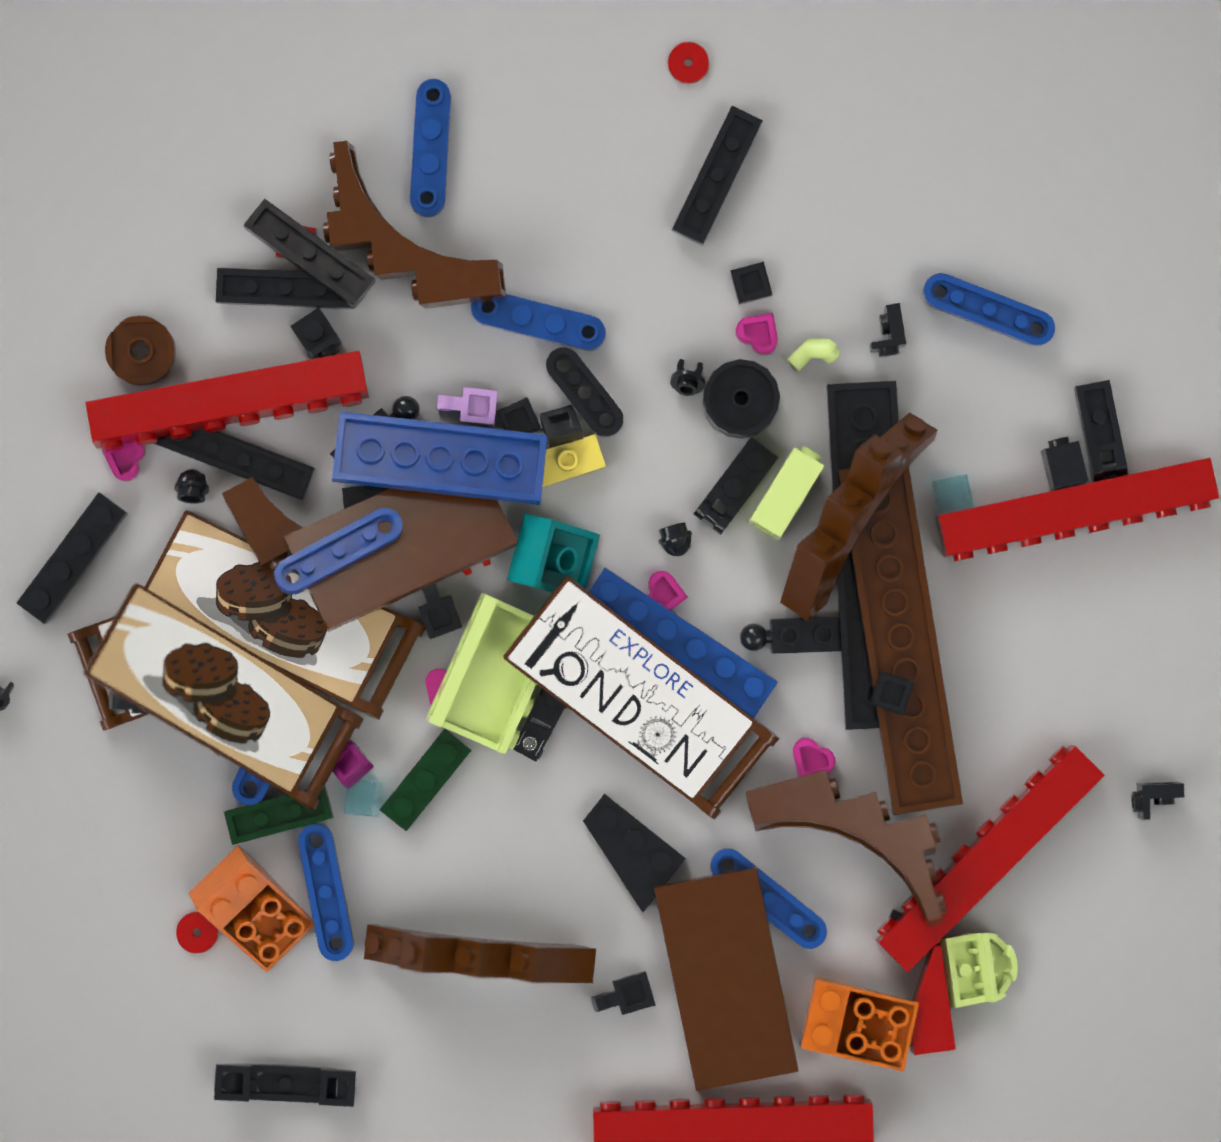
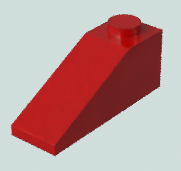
[910,943,956,1056]

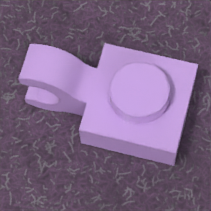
[437,387,498,426]

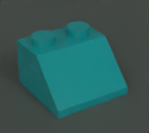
[507,513,600,593]

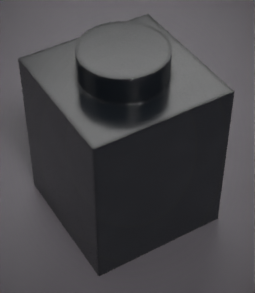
[1041,437,1088,491]

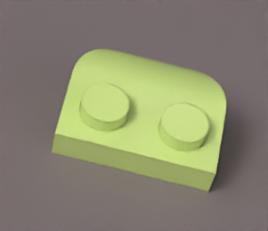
[939,932,1018,1008]

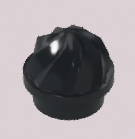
[174,469,209,504]
[658,522,692,557]

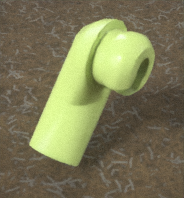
[787,339,840,372]

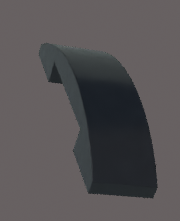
[214,1064,356,1107]

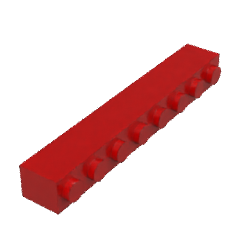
[85,350,369,452]
[935,457,1219,562]
[876,745,1105,972]
[593,1094,874,1142]

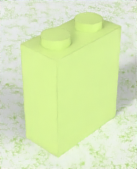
[748,446,825,540]

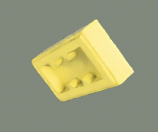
[542,434,606,488]

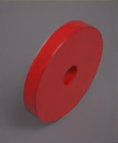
[668,42,709,84]
[176,911,218,954]

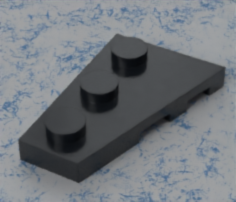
[583,793,686,912]

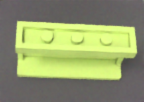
[425,593,539,755]

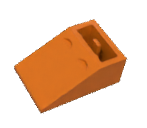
[188,845,314,972]
[799,976,919,1072]

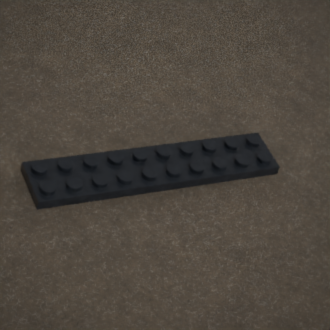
[826,381,898,730]

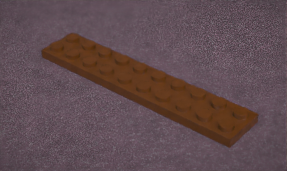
[838,467,963,815]

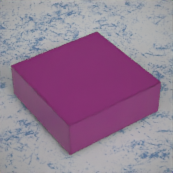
[332,740,374,790]

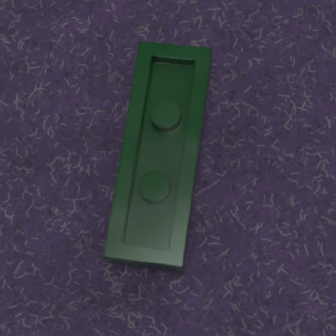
[379,729,472,831]
[224,784,334,845]

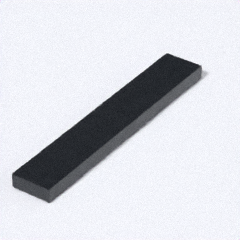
[153,429,315,500]

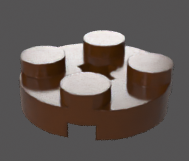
[105,316,176,386]

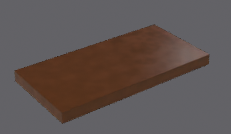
[283,488,518,632]
[654,866,799,1091]

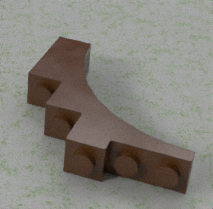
[323,140,507,309]
[780,412,938,621]
[222,477,303,571]
[745,770,947,928]
[364,924,596,983]

